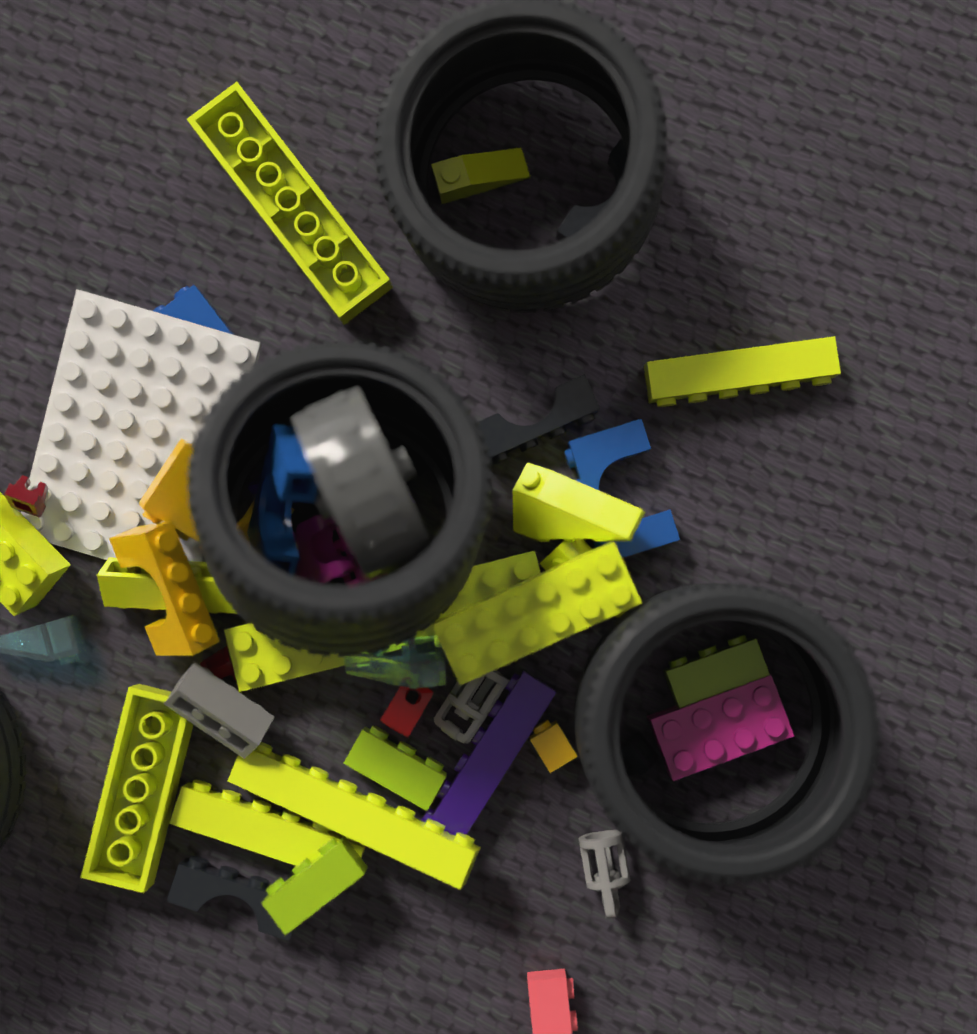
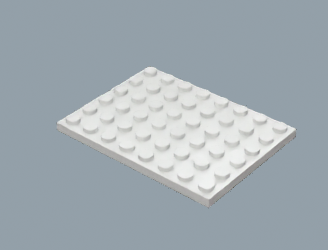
[21,289,263,562]

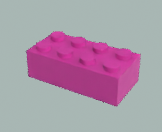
[647,675,794,781]

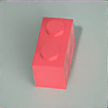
[527,968,578,1034]

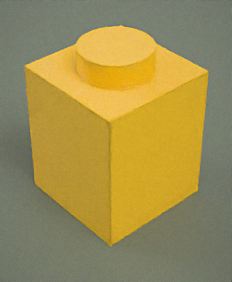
[529,719,578,773]

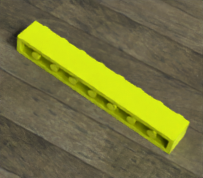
[227,742,481,889]

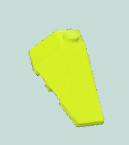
[513,462,645,542]

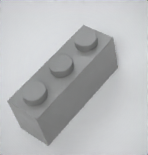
[164,662,274,759]

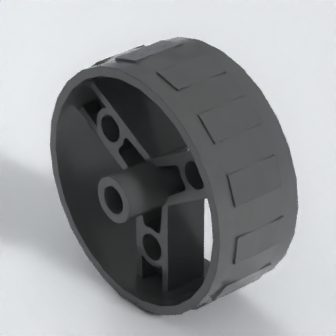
[292,386,432,579]

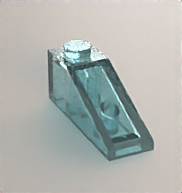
[0,616,88,665]
[344,635,446,689]

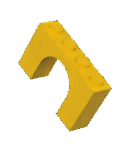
[139,438,295,550]
[109,521,220,656]

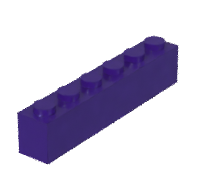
[421,670,556,835]

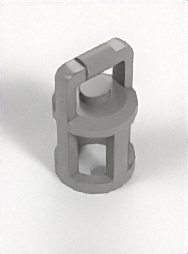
[434,670,510,743]
[579,830,631,918]

